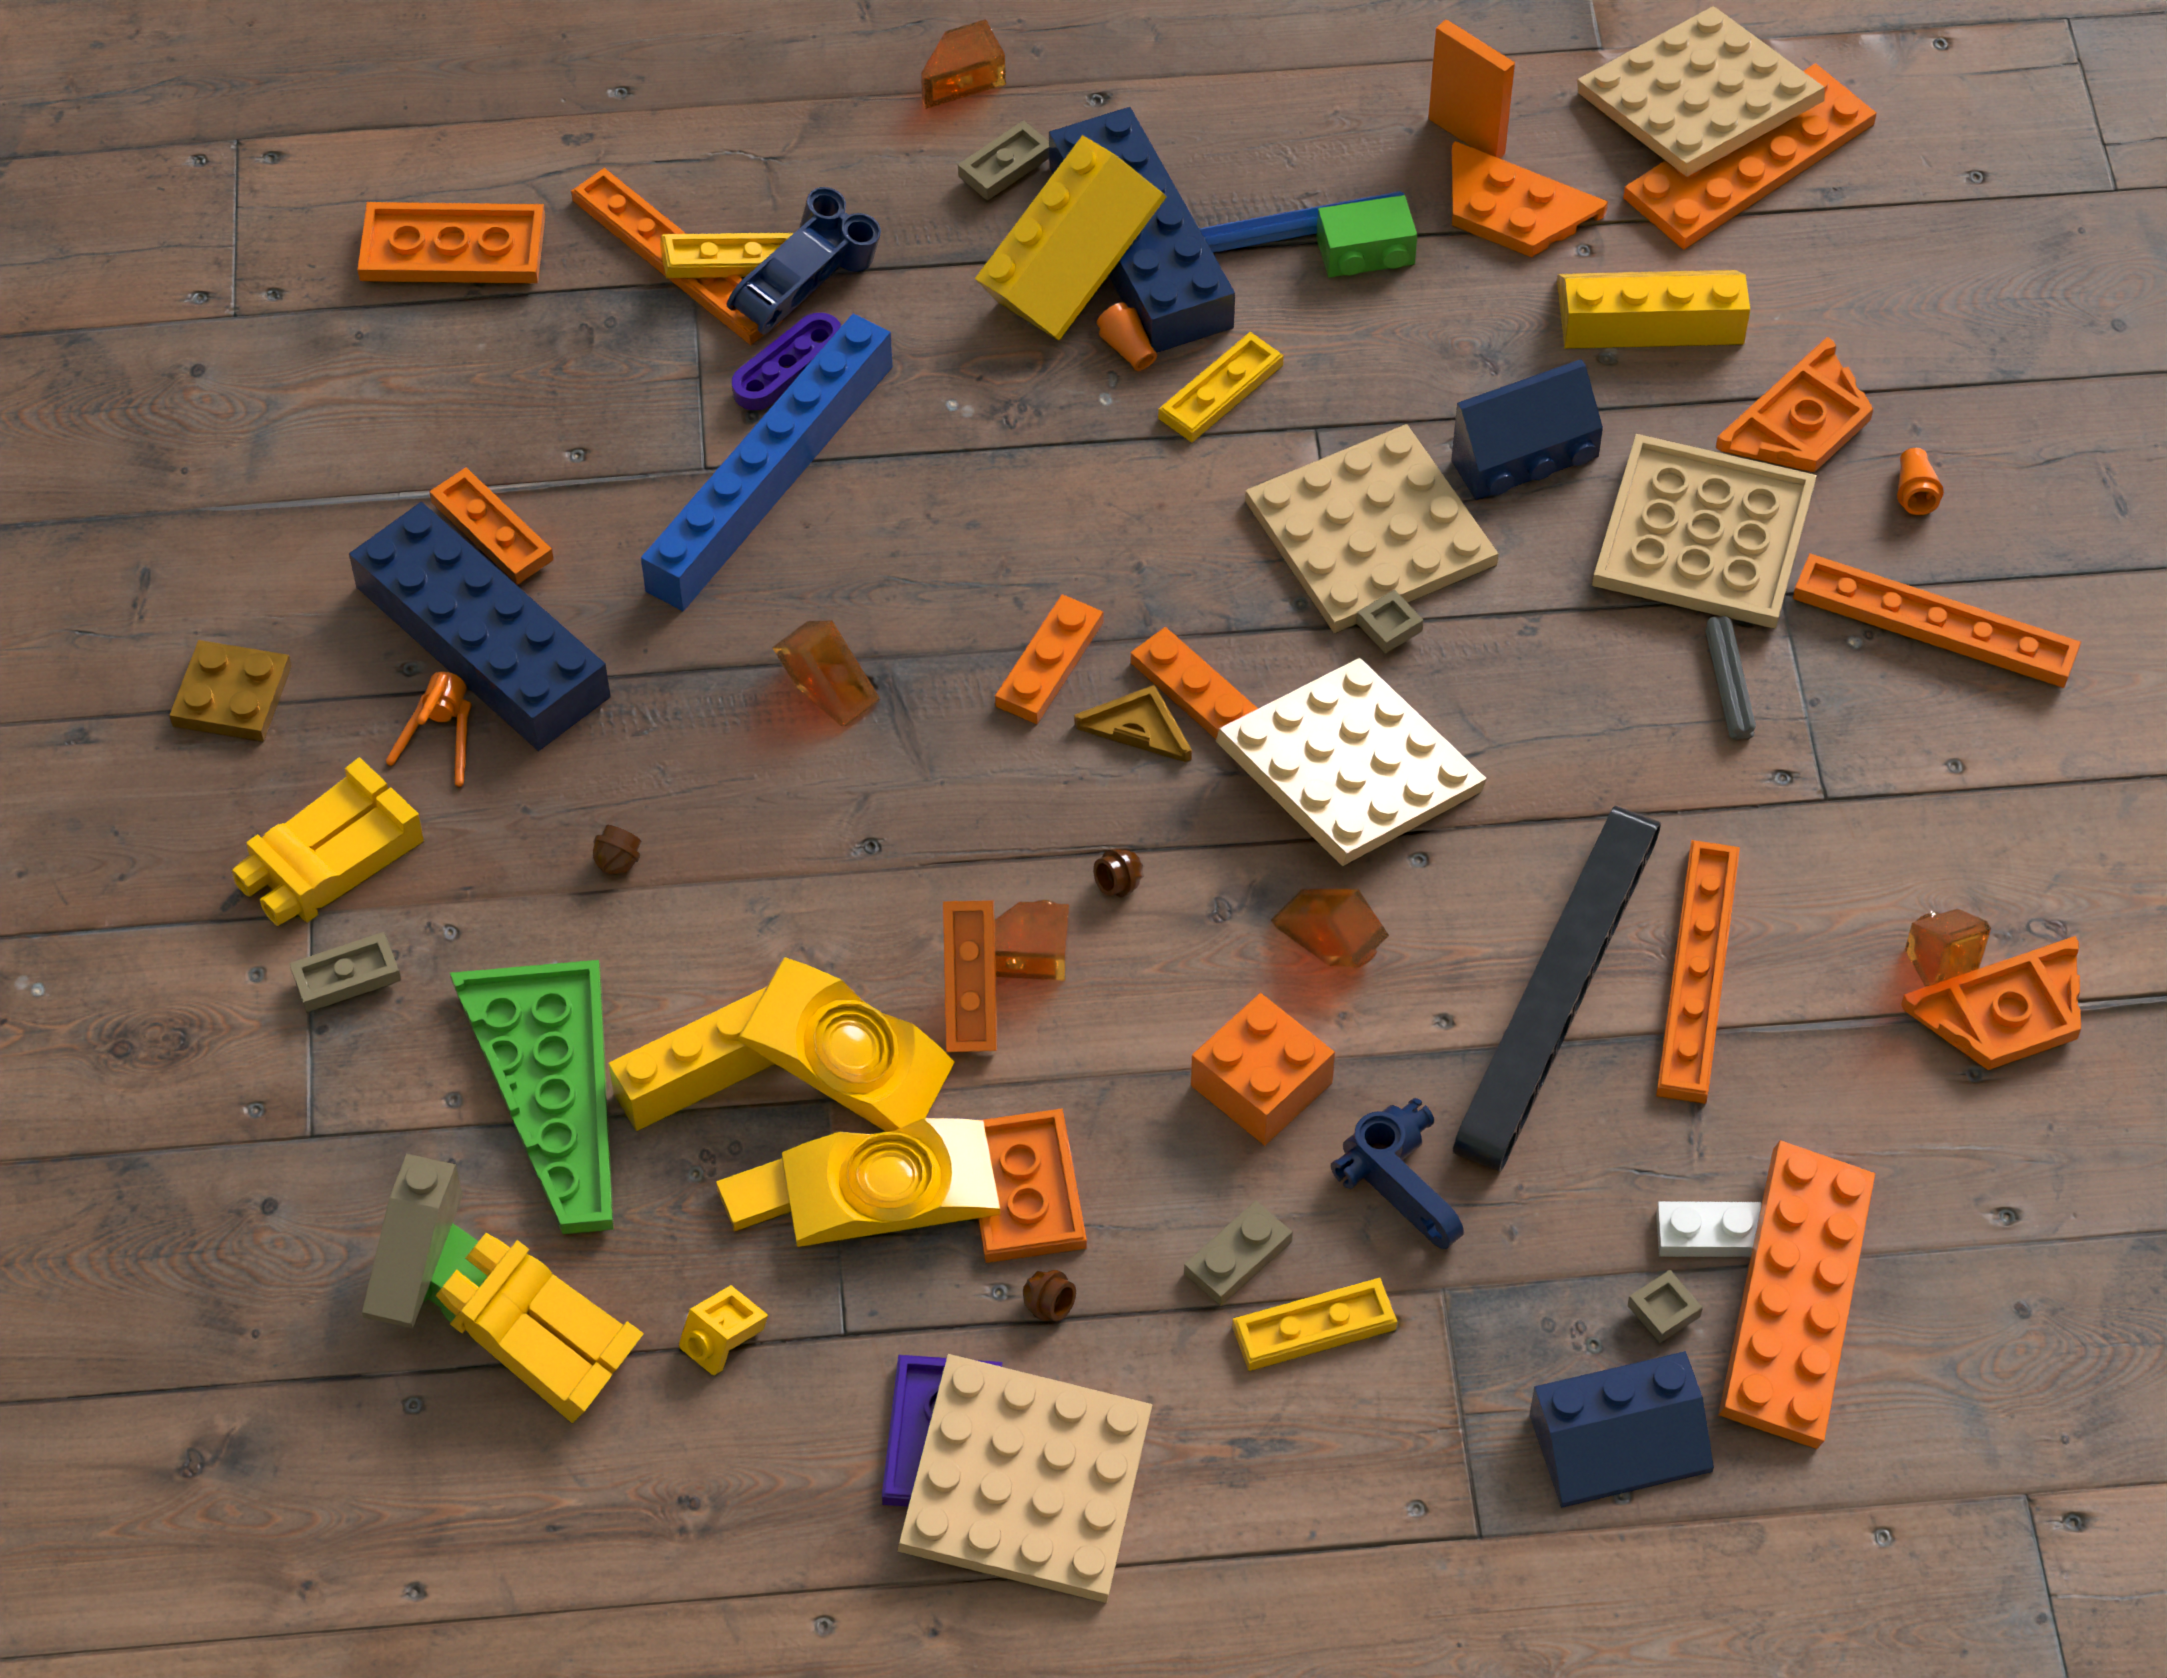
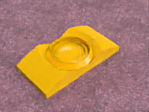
[737,957,955,1132]
[782,1118,1000,1247]

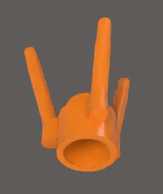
[386,672,472,787]

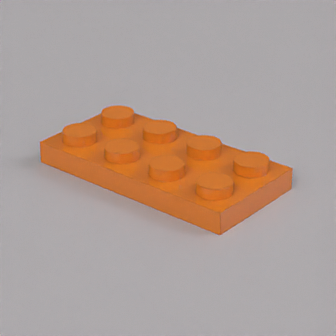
[357,202,545,283]

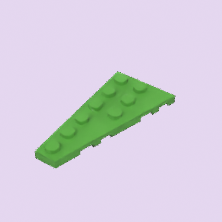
[450,960,614,1234]

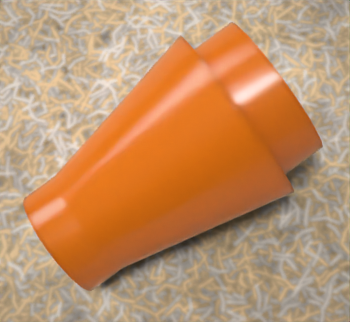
[1097,302,1157,371]
[1897,448,1944,515]

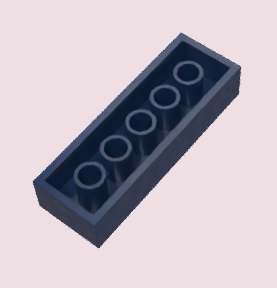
[1049,107,1235,353]
[349,501,611,752]

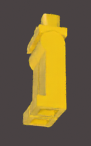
[232,757,424,926]
[436,1233,644,1423]

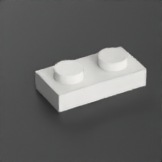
[1656,1201,1761,1257]

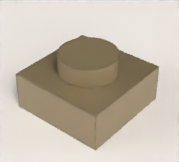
[1356,589,1424,654]
[1627,1270,1703,1343]

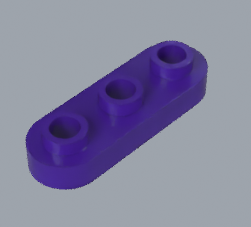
[732,313,841,410]

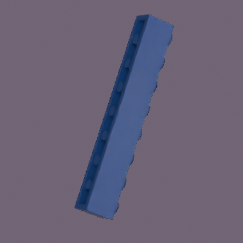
[641,313,893,612]

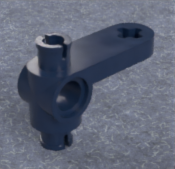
[1330,1098,1464,1249]

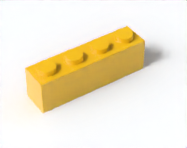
[608,987,775,1131]

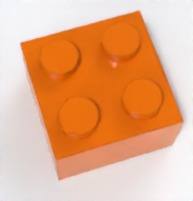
[1191,992,1335,1146]

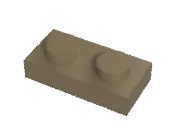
[958,120,1049,201]
[289,932,401,1013]
[1184,1200,1293,1306]

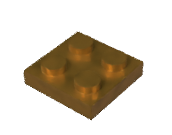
[169,640,292,742]

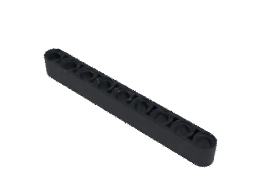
[1453,806,1661,1172]

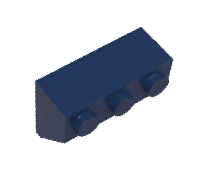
[1451,359,1603,500]
[1529,1351,1714,1508]

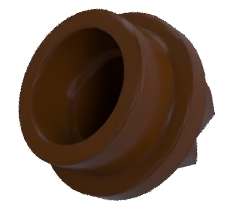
[593,825,642,875]
[1093,848,1144,897]
[1023,1270,1076,1321]

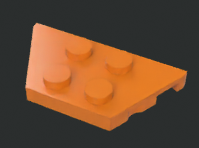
[1451,141,1608,257]
[1716,337,1873,472]
[1901,936,2081,1070]

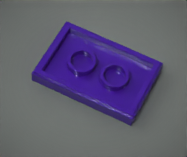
[882,1355,1003,1507]

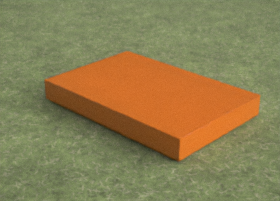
[1428,19,1515,158]
[978,1108,1087,1263]

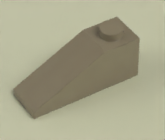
[362,1153,463,1329]

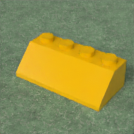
[975,135,1167,341]
[1557,270,1750,349]

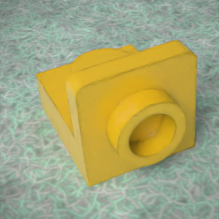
[679,1285,768,1375]

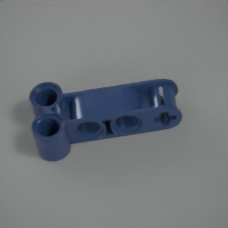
[727,187,881,335]

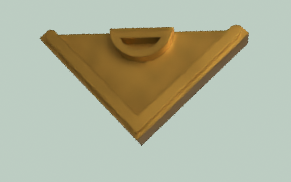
[1074,685,1192,762]

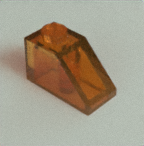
[921,19,1006,109]
[772,620,881,726]
[1271,889,1389,968]
[995,900,1069,981]
[1905,909,1991,987]

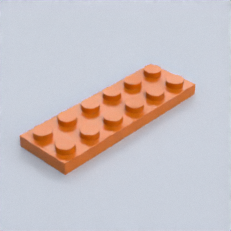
[1623,63,1877,250]
[1718,1140,1876,1449]

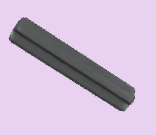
[1705,616,1756,741]

